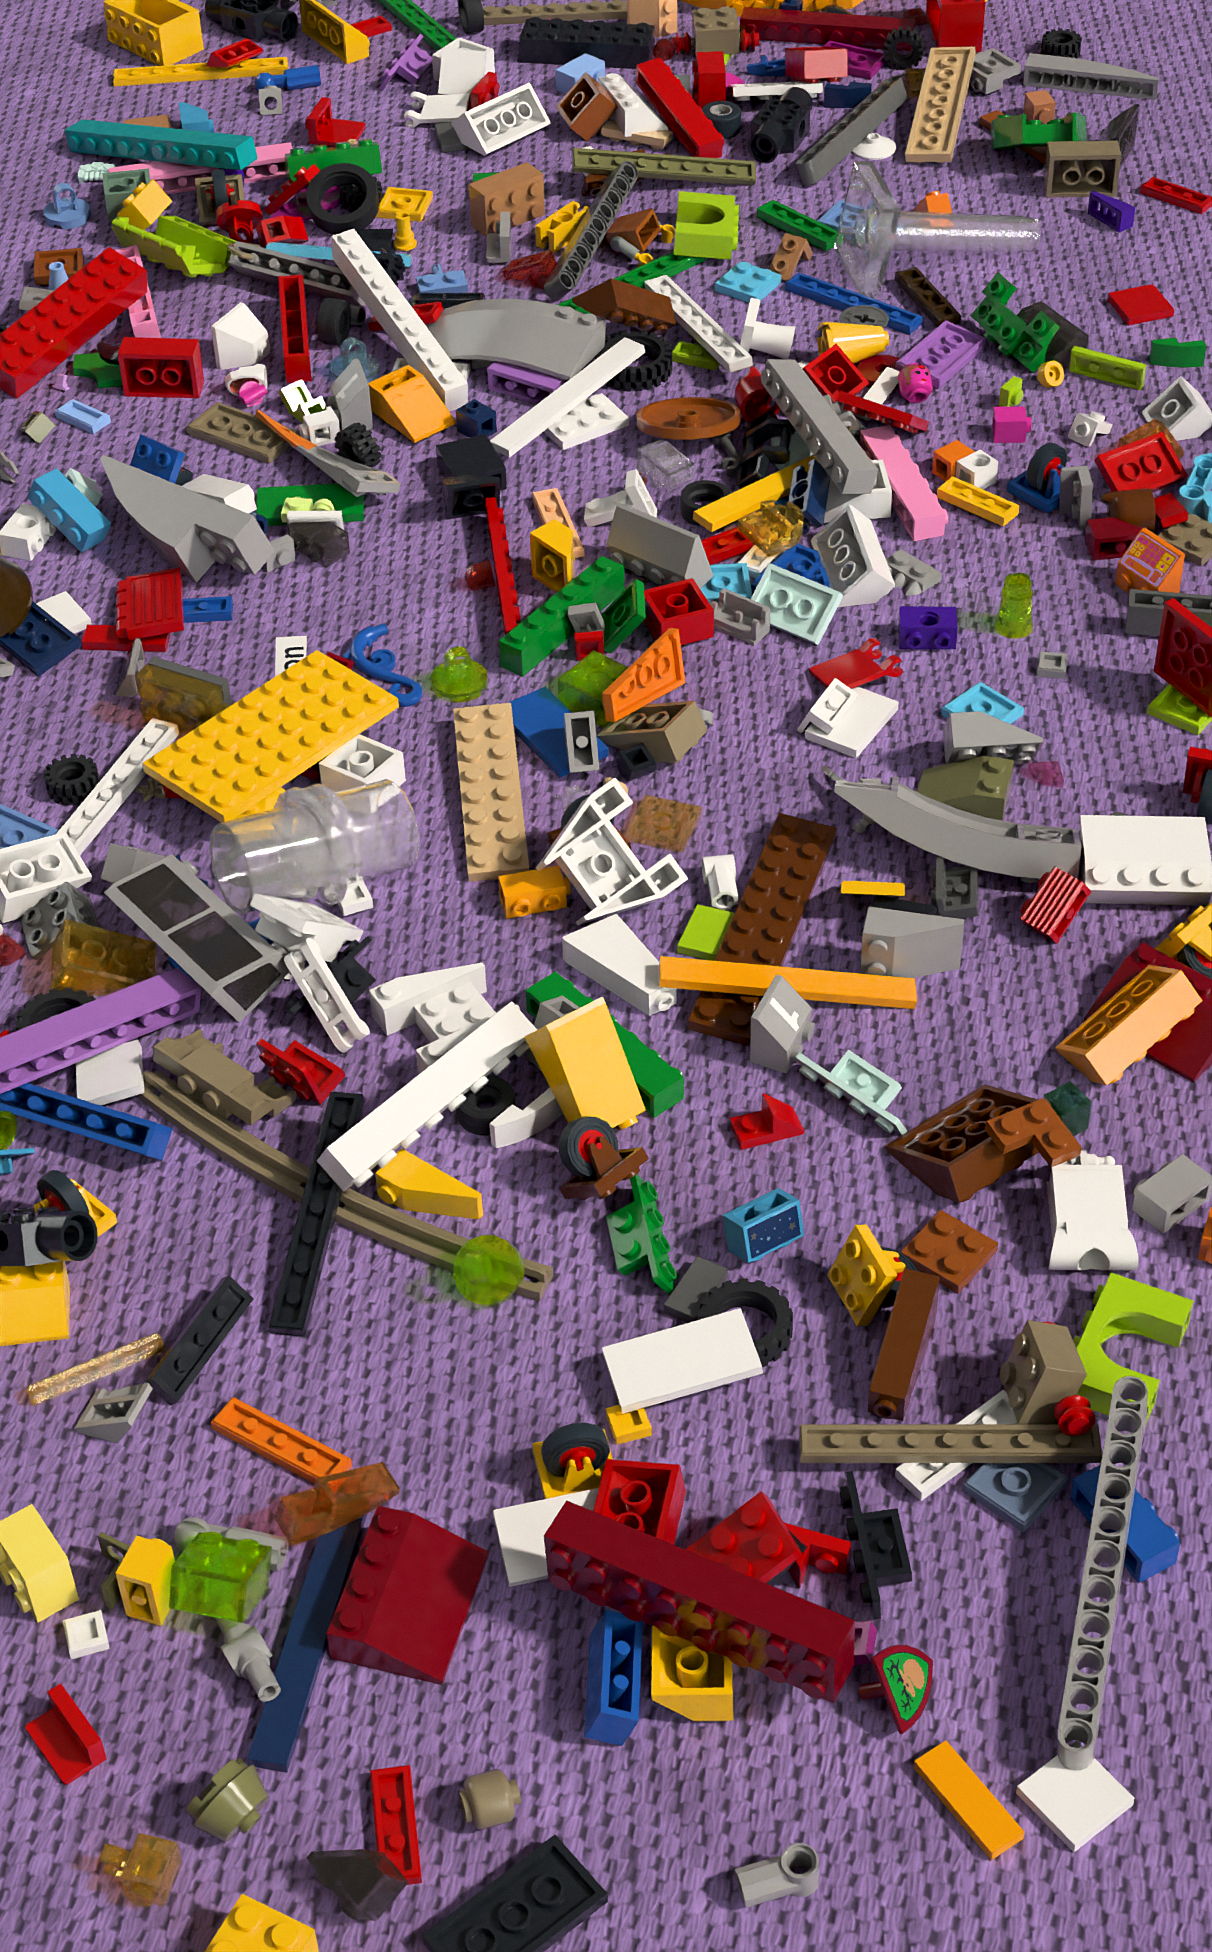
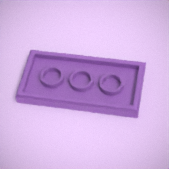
[895,321,988,389]

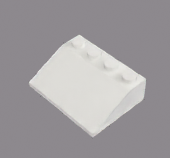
[1080,815,1212,906]

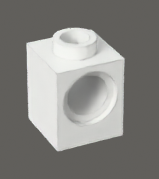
[955,450,998,489]

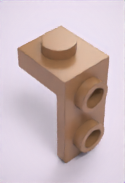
[769,233,813,282]

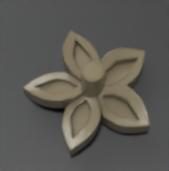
[135,777,165,803]

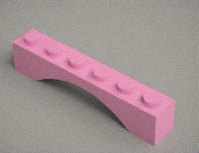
[115,245,161,338]

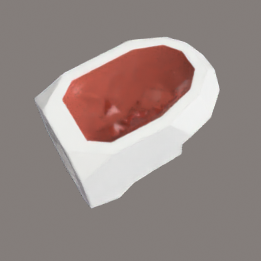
[225,364,268,396]

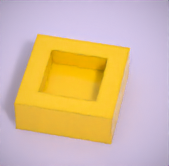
[605,1405,652,1445]

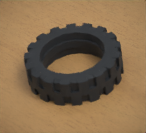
[15,988,96,1031]
[697,1278,793,1367]

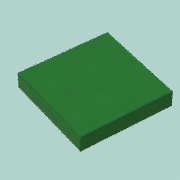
[602,579,646,653]

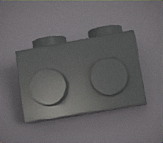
[931,856,979,919]

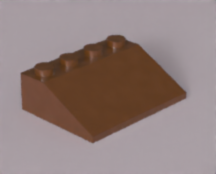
[885,1084,1051,1203]

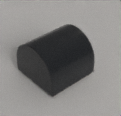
[616,743,657,782]

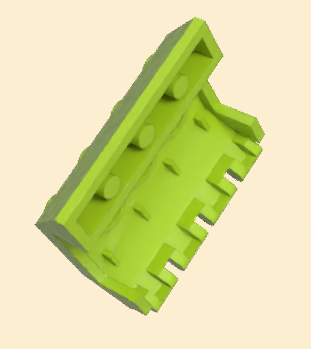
[111,216,236,277]

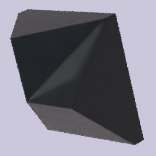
[441,475,501,520]

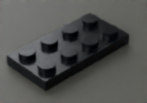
[422,1835,608,1952]

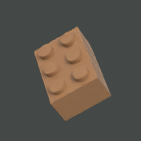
[469,162,545,237]

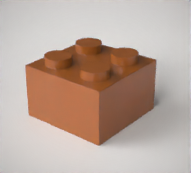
[556,72,618,141]

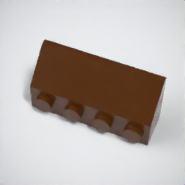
[572,278,676,335]

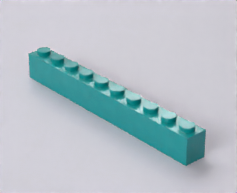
[64,119,258,170]

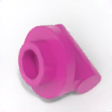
[238,381,268,407]

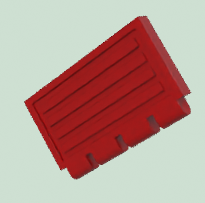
[116,567,184,640]

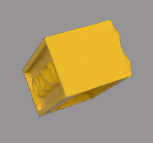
[103,0,204,66]

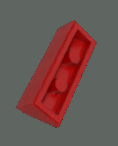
[207,38,264,68]

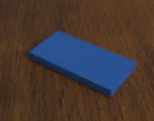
[508,686,609,778]

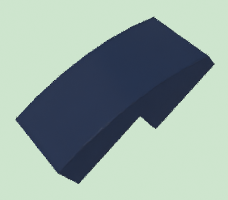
[824,82,872,108]

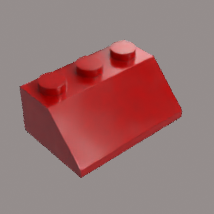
[593,1459,686,1545]

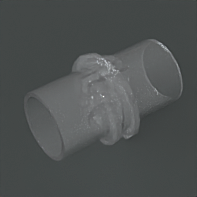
[210,779,420,915]

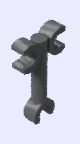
[711,432,742,477]

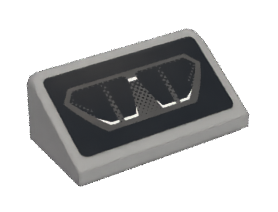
[115,638,145,696]

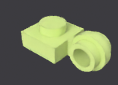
[281,497,334,523]

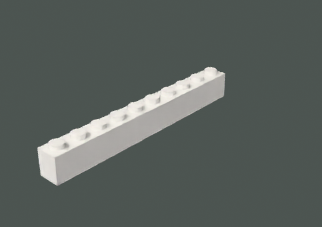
[332,229,468,412]

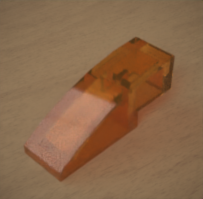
[274,1462,400,1546]

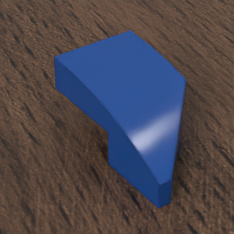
[746,55,785,77]

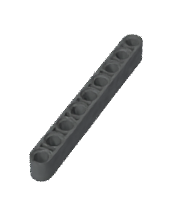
[795,76,908,186]
[544,161,639,301]

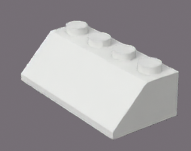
[599,73,668,137]
[451,82,551,156]
[810,504,895,607]

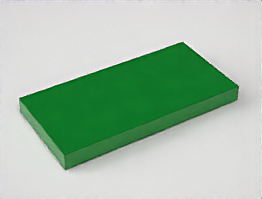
[256,483,364,526]

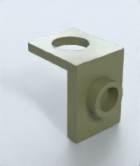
[97,1532,130,1609]

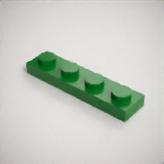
[757,200,843,251]

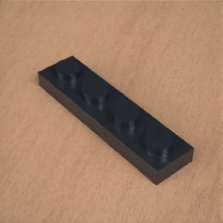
[145,1275,254,1405]

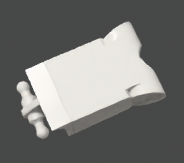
[1046,1150,1139,1271]

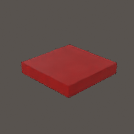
[1107,284,1174,326]

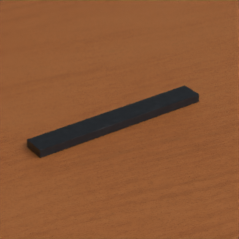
[268,1092,365,1337]

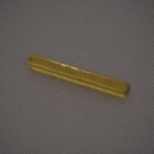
[26,1333,165,1405]

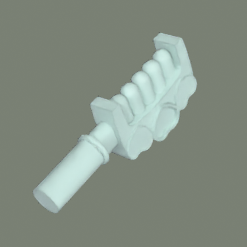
[78,162,115,184]

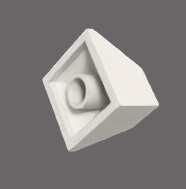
[211,302,270,370]

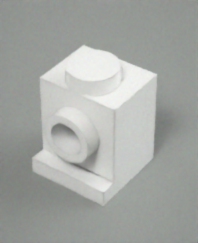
[299,406,340,446]

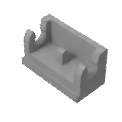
[710,588,770,646]

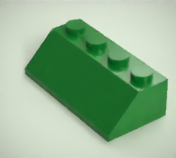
[285,139,382,183]

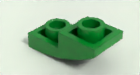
[1149,337,1207,368]

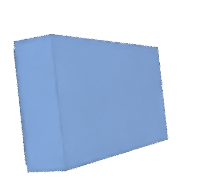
[55,399,111,434]

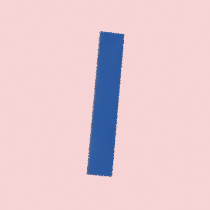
[785,272,923,335]

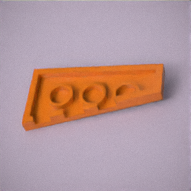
[602,628,685,722]

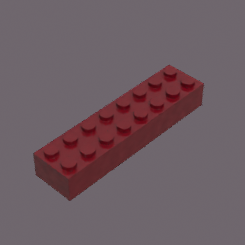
[544,1500,855,1703]

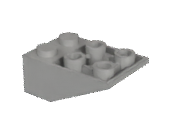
[943,711,1044,765]

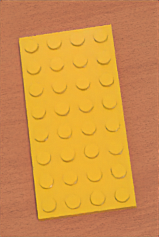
[142,650,399,825]

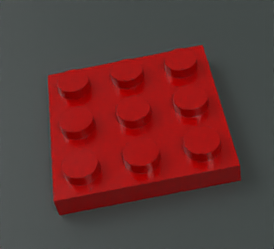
[837,391,929,434]
[1153,598,1212,717]

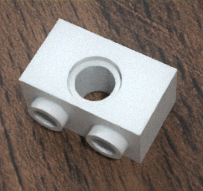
[0,503,56,561]

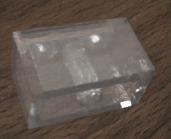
[636,438,694,495]

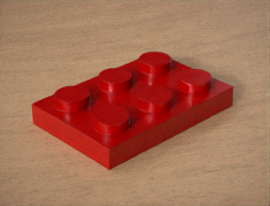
[1094,431,1188,493]
[685,1491,803,1583]

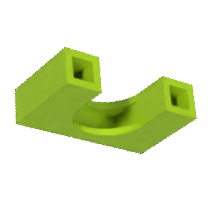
[674,191,739,260]
[1073,1272,1194,1426]

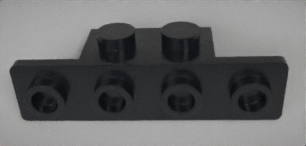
[279,936,376,1027]
[839,1471,912,1620]

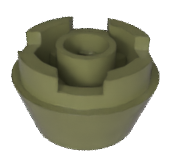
[185,1757,269,1842]

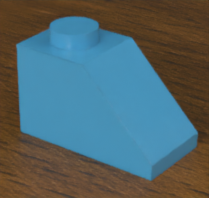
[179,102,215,133]

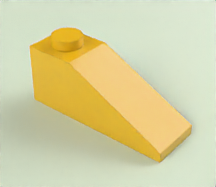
[375,1148,483,1219]

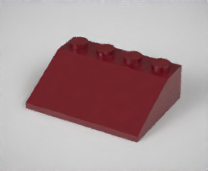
[1084,942,1212,1083]
[326,1505,489,1685]

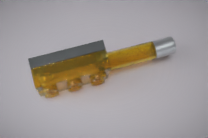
[135,656,232,734]

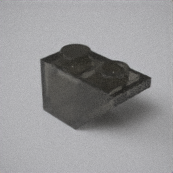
[287,521,350,568]
[307,1849,409,1921]

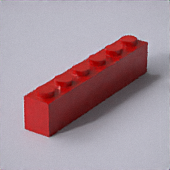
[636,57,724,158]
[278,274,312,383]

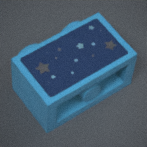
[723,1188,804,1263]

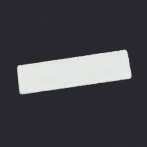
[852,367,899,421]

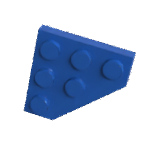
[751,542,830,594]

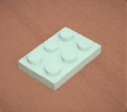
[751,563,843,646]

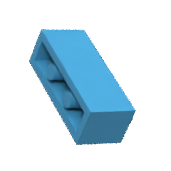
[27,468,111,552]

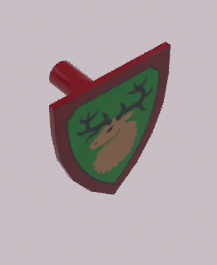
[859,1645,933,1735]

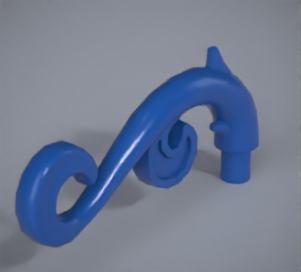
[343,623,422,707]

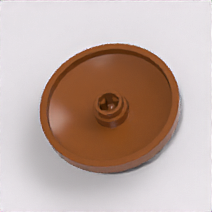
[636,397,740,441]

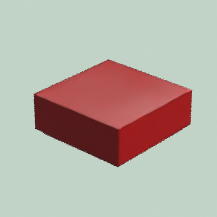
[574,631,604,661]

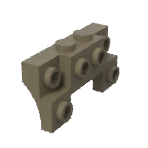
[153,1029,296,1125]

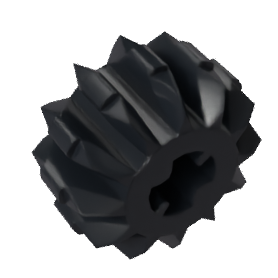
[372,248,406,288]

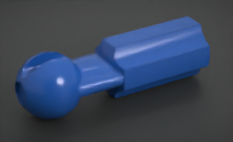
[254,65,321,92]

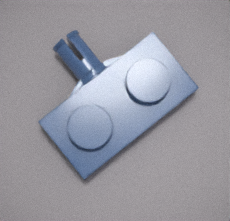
[416,264,468,293]

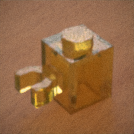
[100,1833,182,1907]

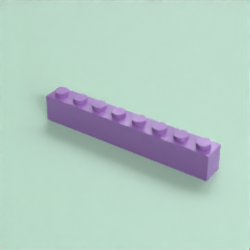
[0,967,201,1094]

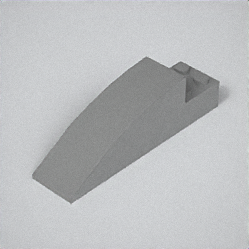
[100,455,275,583]

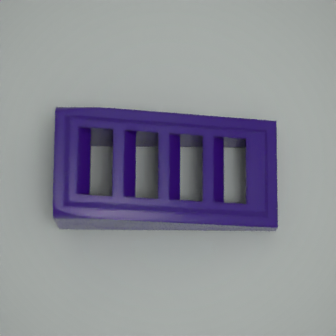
[1087,191,1135,232]

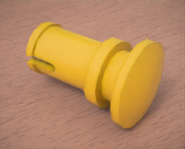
[393,211,417,251]

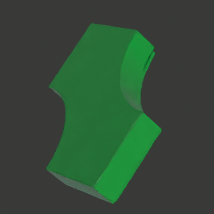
[73,353,123,388]

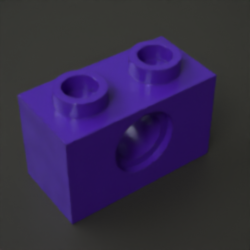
[898,606,958,649]

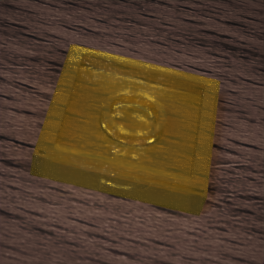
[625,795,702,853]

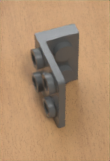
[20,881,103,960]

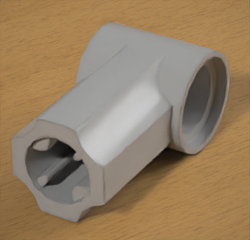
[735,1843,820,1908]

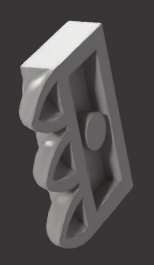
[886,549,941,596]

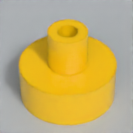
[1037,361,1064,388]

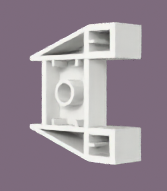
[536,778,688,926]
[369,963,520,1075]

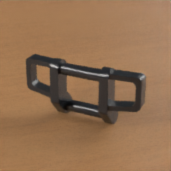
[736,410,795,489]

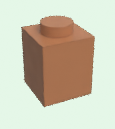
[1023,90,1056,124]

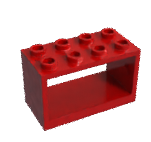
[926,0,985,52]

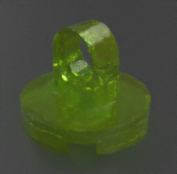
[431,646,488,703]
[453,1235,524,1306]

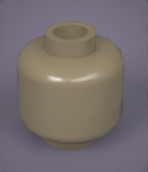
[458,1769,521,1830]

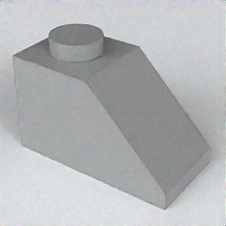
[563,711,599,773]
[101,843,165,892]

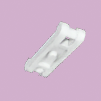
[284,938,370,1053]

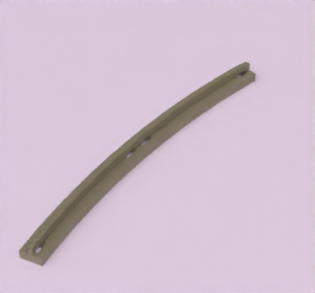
[135,1070,553,1301]

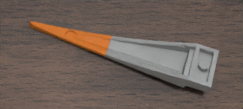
[255,409,401,497]

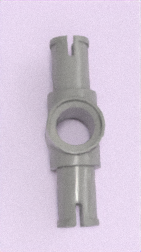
[213,1602,281,1702]

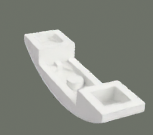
[489,1088,563,1148]

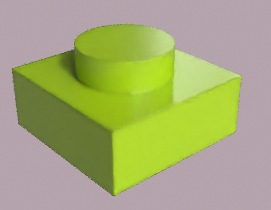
[999,376,1023,407]

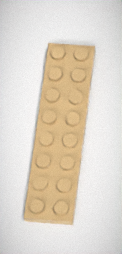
[905,47,976,163]
[453,703,530,882]

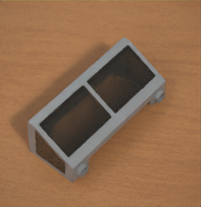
[104,854,290,1022]

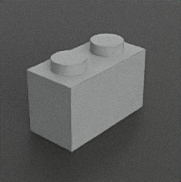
[1132,1154,1212,1234]

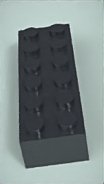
[519,17,655,69]

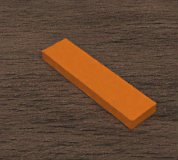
[211,1397,352,1492]

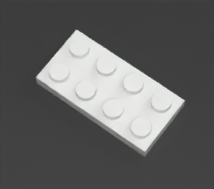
[729,81,823,101]

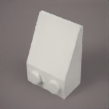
[0,832,92,923]

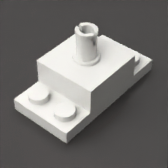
[250,893,364,980]

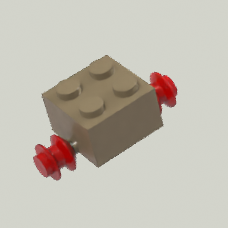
[672,6,759,55]
[1000,1320,1096,1436]

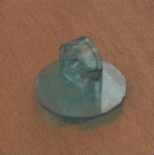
[330,337,380,383]

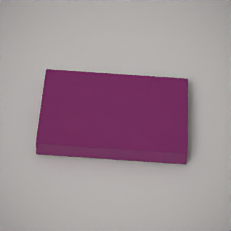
[825,41,888,80]

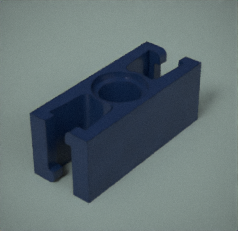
[785,459,831,535]

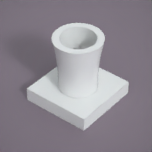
[740,298,796,369]

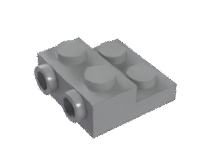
[969,48,1021,94]

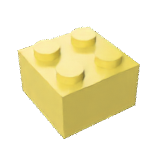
[0,1504,79,1623]

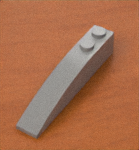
[1023,53,1159,100]

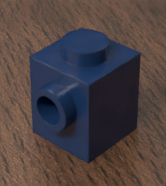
[456,399,497,437]

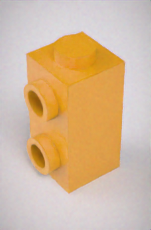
[498,865,571,919]

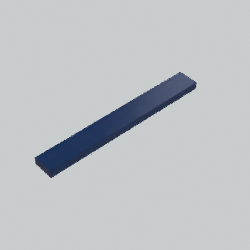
[247,1493,370,1773]

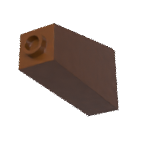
[868,1268,940,1421]

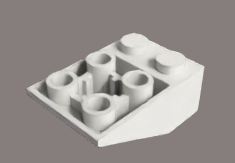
[810,459,892,524]

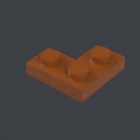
[985,1098,1082,1168]

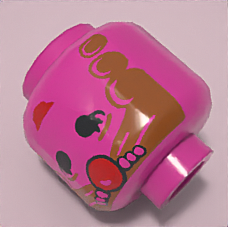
[898,363,933,403]

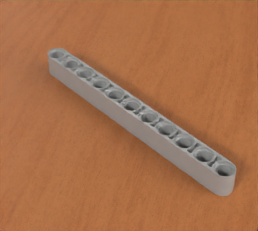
[1058,1376,1148,1770]

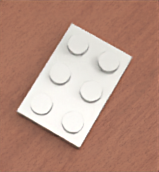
[543,393,629,450]

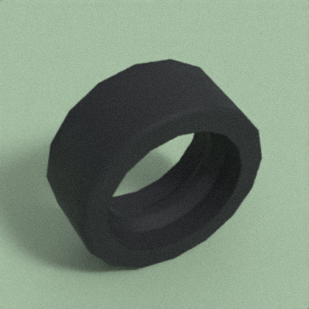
[458,0,484,34]
[680,480,731,526]

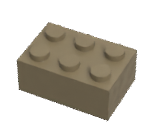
[1044,141,1121,198]

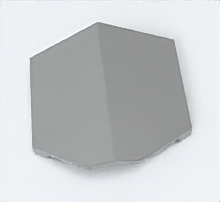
[75,1382,153,1444]

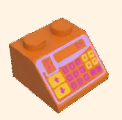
[1115,528,1185,593]

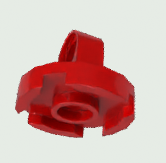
[215,200,263,243]

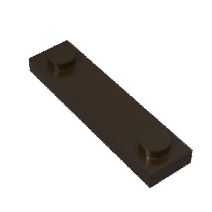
[894,267,961,327]

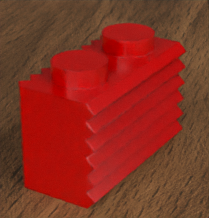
[1019,866,1091,944]

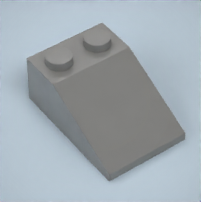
[860,907,965,978]

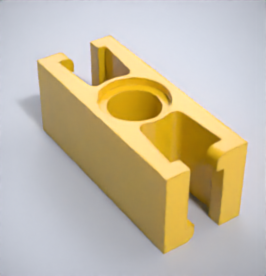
[535,201,589,253]

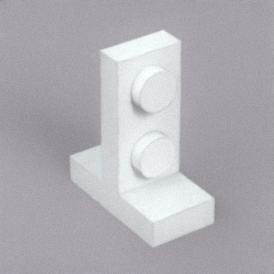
[584,469,657,527]

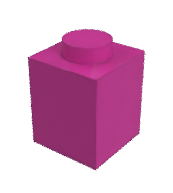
[992,406,1031,443]

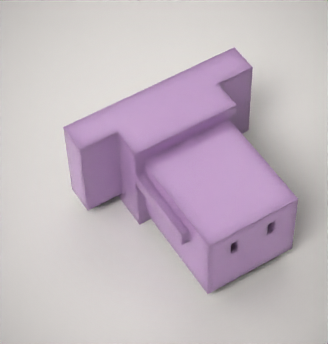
[52,374,69,391]

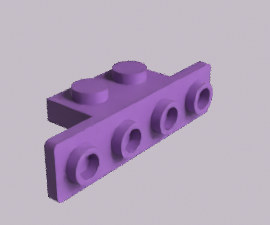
[379,34,432,91]

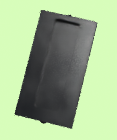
[410,293,485,309]

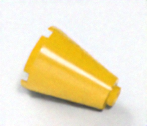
[817,321,889,364]

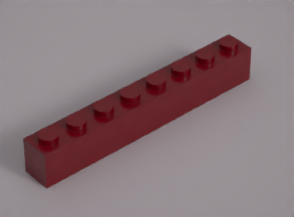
[740,7,916,51]

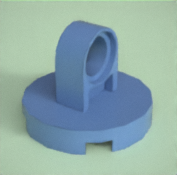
[43,183,91,229]

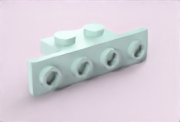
[795,1050,907,1135]

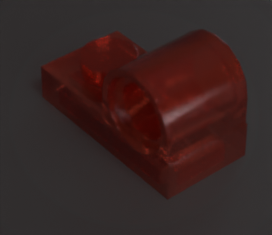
[502,250,557,289]

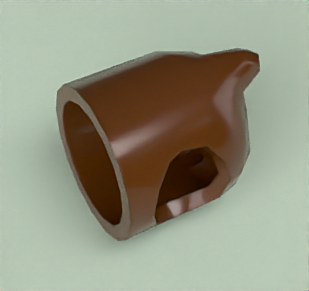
[1101,488,1156,532]

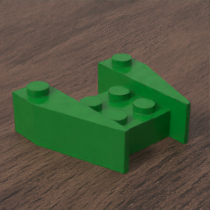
[991,113,1086,150]

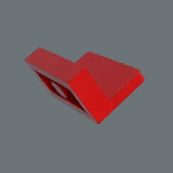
[25,1683,107,1785]

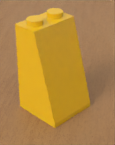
[524,997,646,1130]

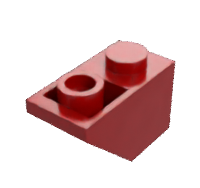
[256,215,308,248]

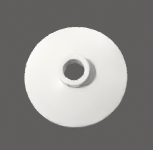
[852,133,896,160]

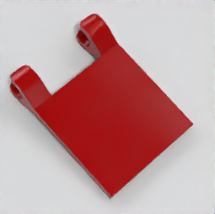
[808,638,903,689]

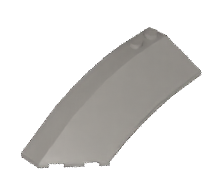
[425,299,606,381]
[834,777,1082,883]

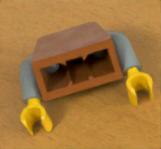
[601,208,675,267]

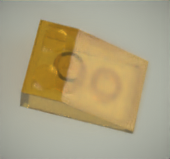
[50,919,156,996]

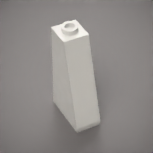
[562,914,677,1016]

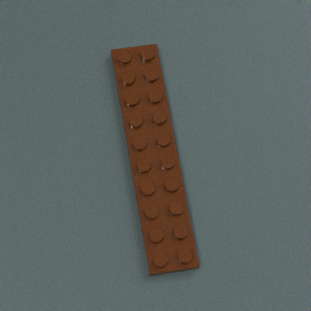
[687,813,837,1046]

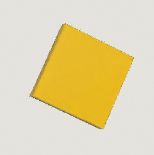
[376,187,433,222]
[841,881,905,896]

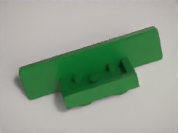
[606,1174,677,1296]

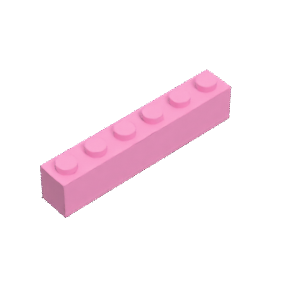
[859,425,948,541]

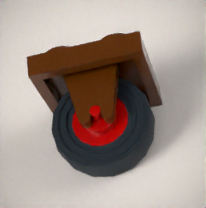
[559,1116,649,1201]

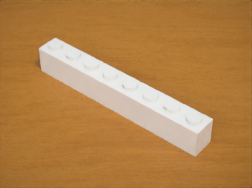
[317,1001,537,1191]

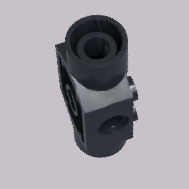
[205,0,298,42]
[748,87,813,163]
[0,1207,98,1266]

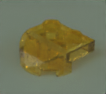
[738,500,804,557]

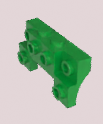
[970,272,1060,373]

